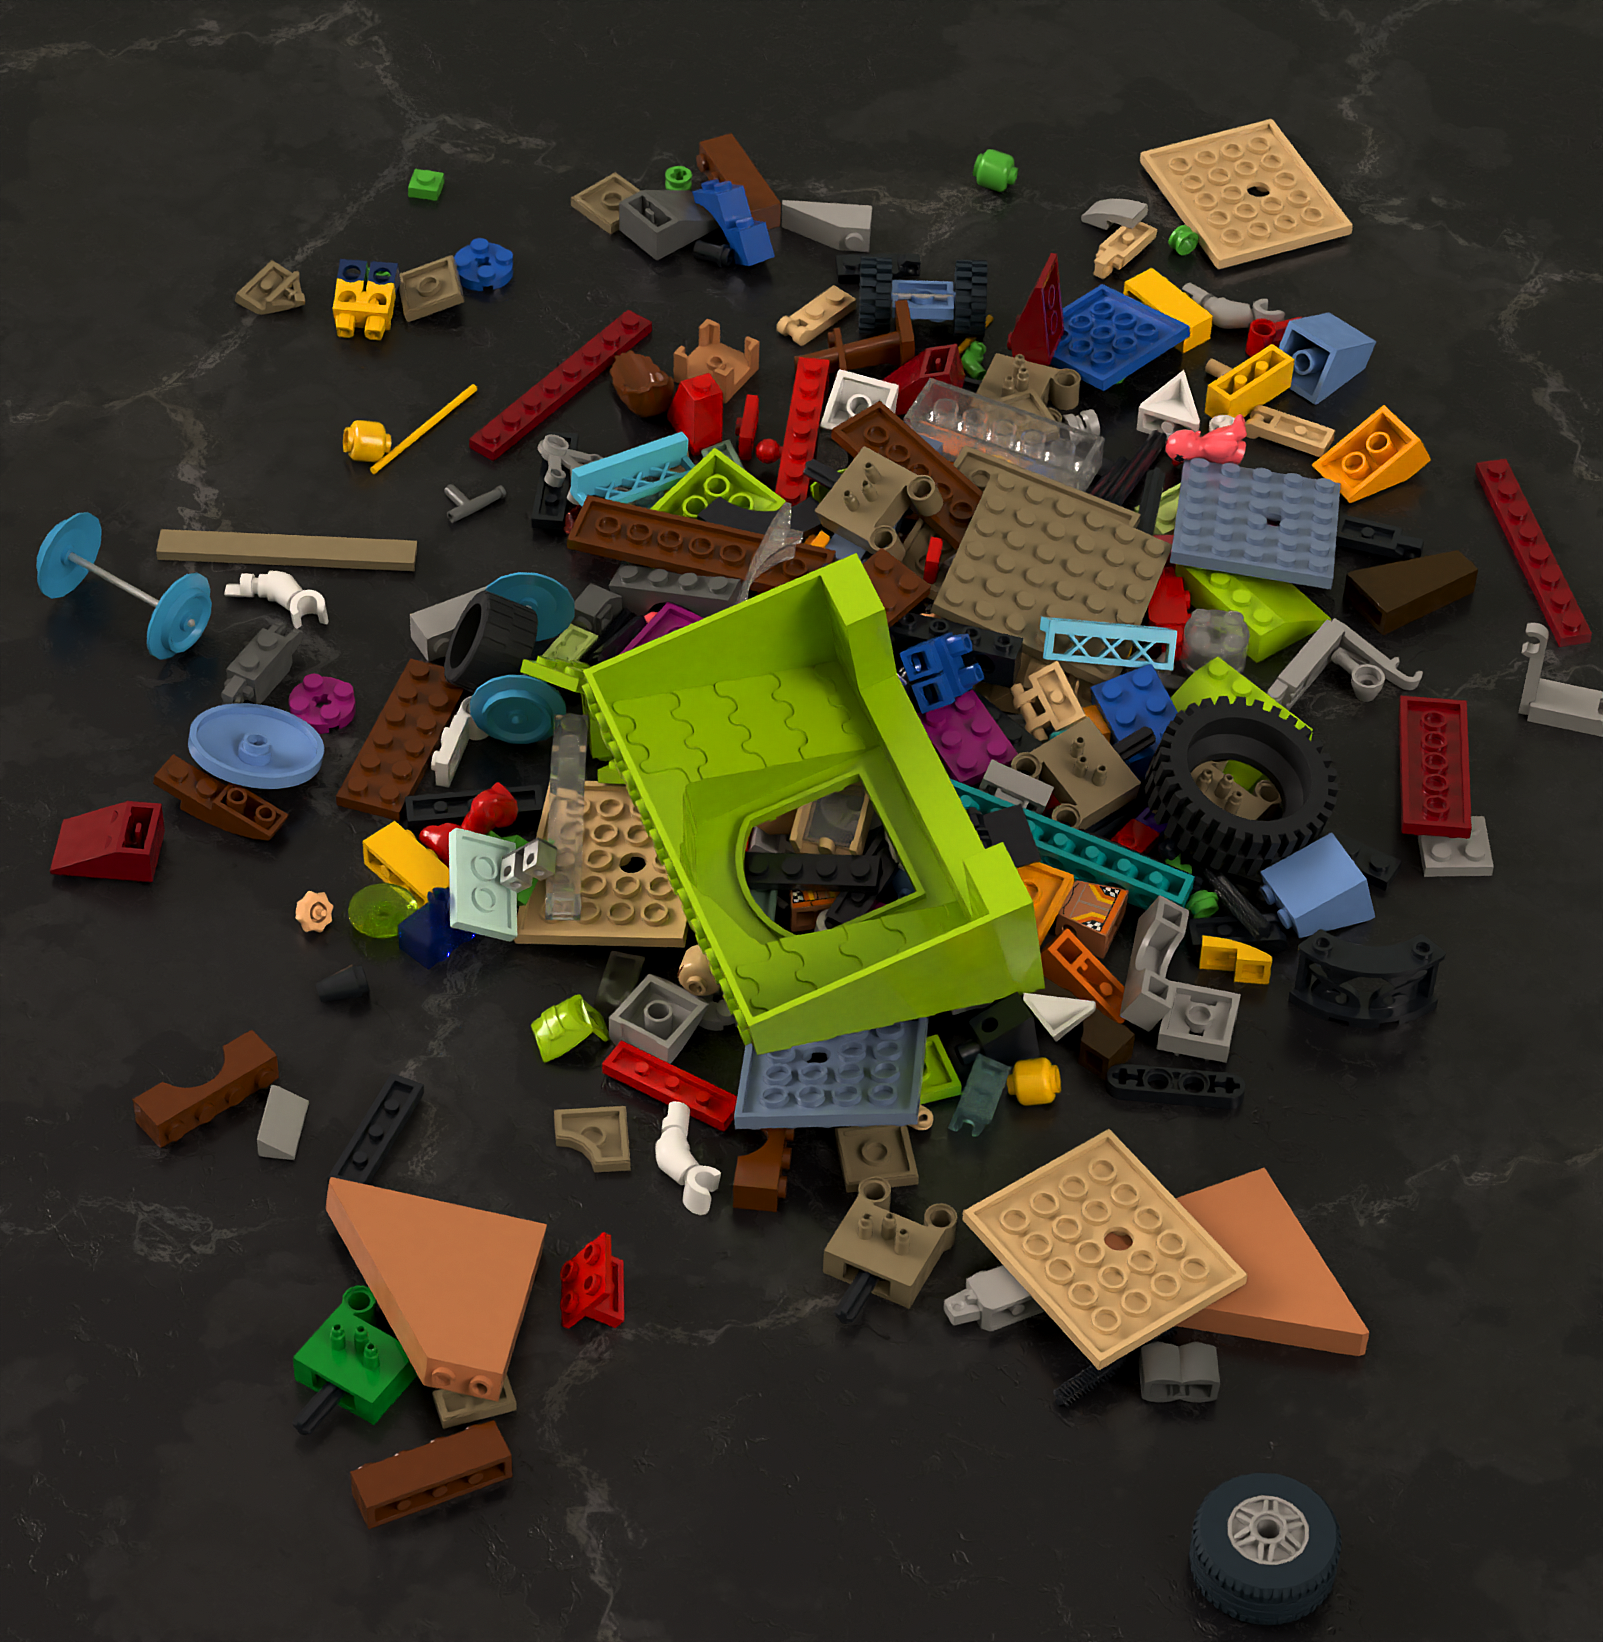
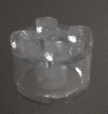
[1181,609,1250,674]

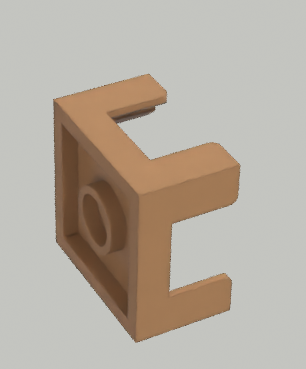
[674,319,759,404]

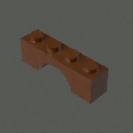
[133,1029,279,1148]
[733,1128,795,1212]

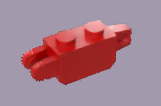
[1143,567,1194,663]

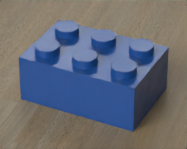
[1090,663,1178,782]

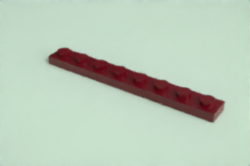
[469,309,652,461]
[1475,459,1592,647]

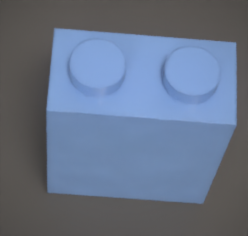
[1278,312,1376,404]
[1260,832,1375,938]

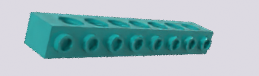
[950,779,1195,910]

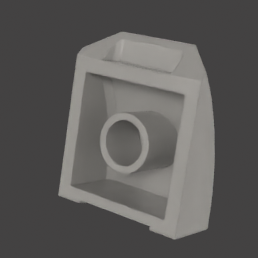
[609,974,710,1064]

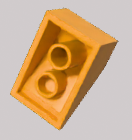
[1312,405,1431,504]

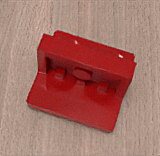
[560,1232,624,1329]

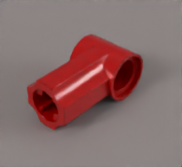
[1245,317,1302,357]

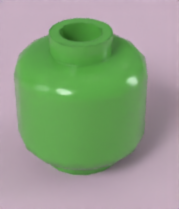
[973,149,1019,192]

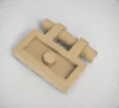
[1010,660,1087,744]

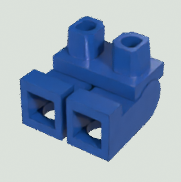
[899,632,984,714]

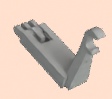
[1267,618,1423,711]
[1519,623,1603,737]

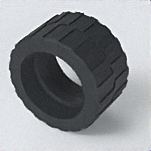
[444,590,538,693]

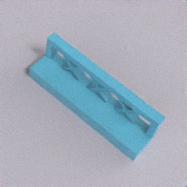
[570,432,696,507]
[1040,616,1178,671]

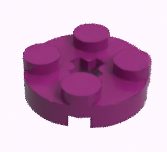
[288,673,356,734]

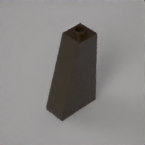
[1343,550,1478,635]

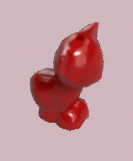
[419,782,519,868]

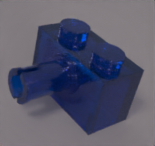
[398,887,476,970]

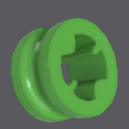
[665,166,692,191]
[1169,225,1199,256]

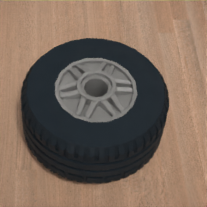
[1189,1473,1342,1625]

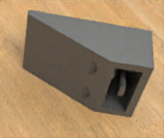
[619,190,720,260]

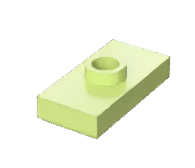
[542,623,598,661]

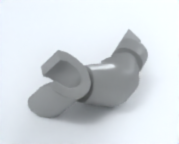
[1182,283,1285,329]

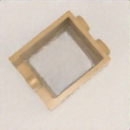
[789,781,874,855]

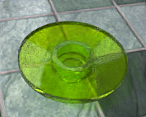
[348,883,418,938]

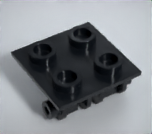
[966,804,1041,868]

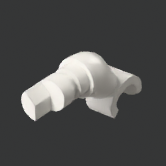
[225,571,328,629]
[655,1102,721,1215]

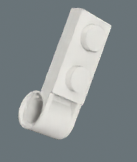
[431,696,489,788]

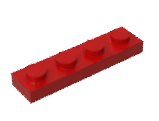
[602,1040,737,1132]

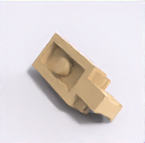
[1093,221,1157,279]

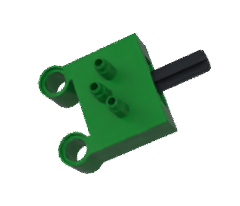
[292,1286,417,1436]

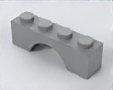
[1119,895,1189,1032]

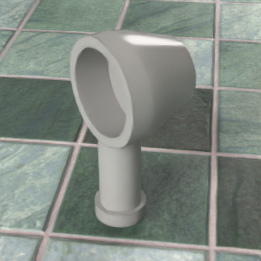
[1331,648,1385,702]

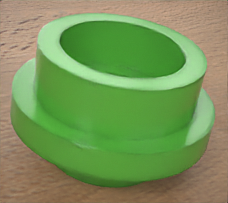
[1185,890,1219,918]

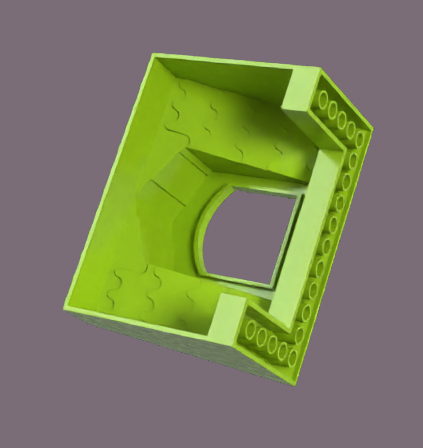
[581,553,1045,1055]

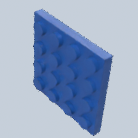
[1050,284,1190,391]

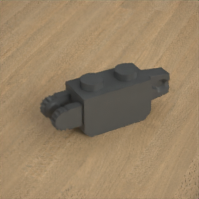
[221,621,304,705]

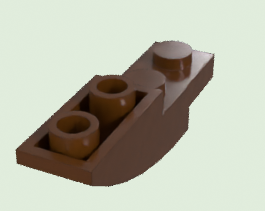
[153,754,289,840]

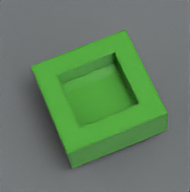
[408,169,444,201]

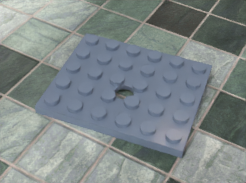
[1170,458,1341,589]
[734,1017,929,1130]

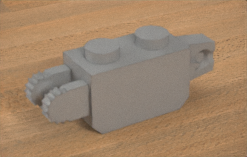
[944,1265,1044,1331]

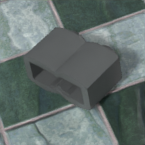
[1138,1342,1220,1402]

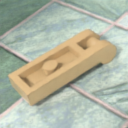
[776,285,856,346]
[1245,405,1335,457]

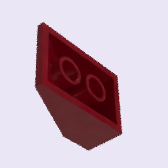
[1007,253,1064,366]

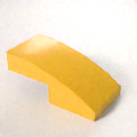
[1199,935,1272,984]

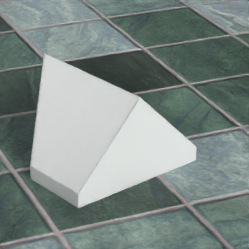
[1137,370,1200,439]
[1023,993,1096,1041]

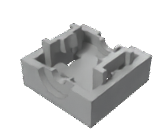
[978,760,1054,815]
[1157,981,1241,1063]

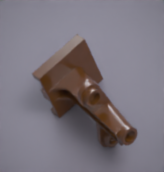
[794,300,915,383]

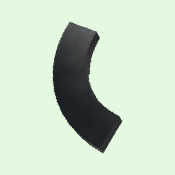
[697,496,825,540]

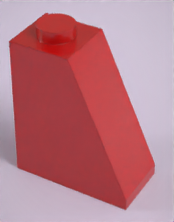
[667,373,723,456]

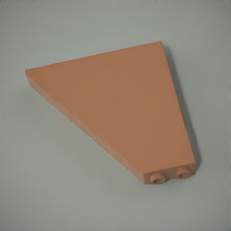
[1104,1168,1370,1357]
[326,1177,547,1402]

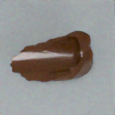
[609,350,675,418]

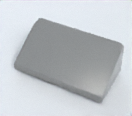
[257,1085,309,1160]

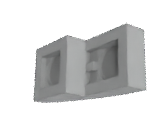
[1081,199,1148,230]

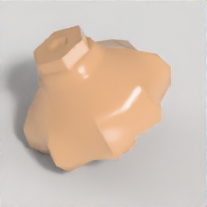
[295,891,334,933]

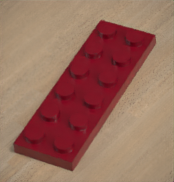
[1399,695,1472,839]

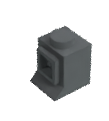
[571,583,622,635]

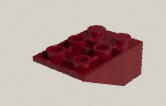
[881,344,965,416]
[50,801,165,882]

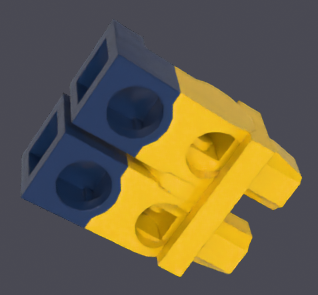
[333,259,401,340]

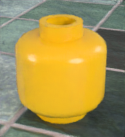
[343,420,391,463]
[1007,1057,1061,1106]

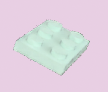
[449,828,517,942]

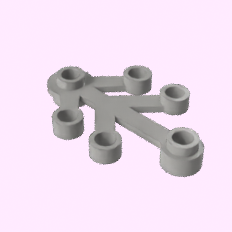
[538,434,637,505]

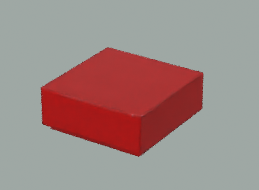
[923,537,943,584]

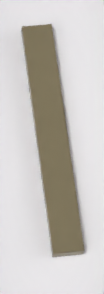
[156,529,418,571]

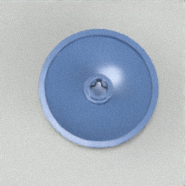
[188,703,324,789]

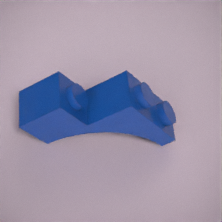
[693,179,775,266]

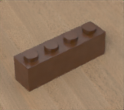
[696,133,781,230]
[350,1420,512,1529]

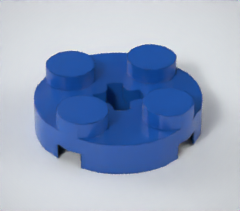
[454,238,513,291]

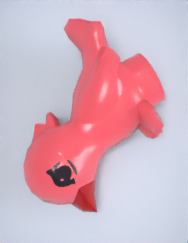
[1165,414,1247,467]

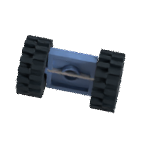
[859,257,987,337]

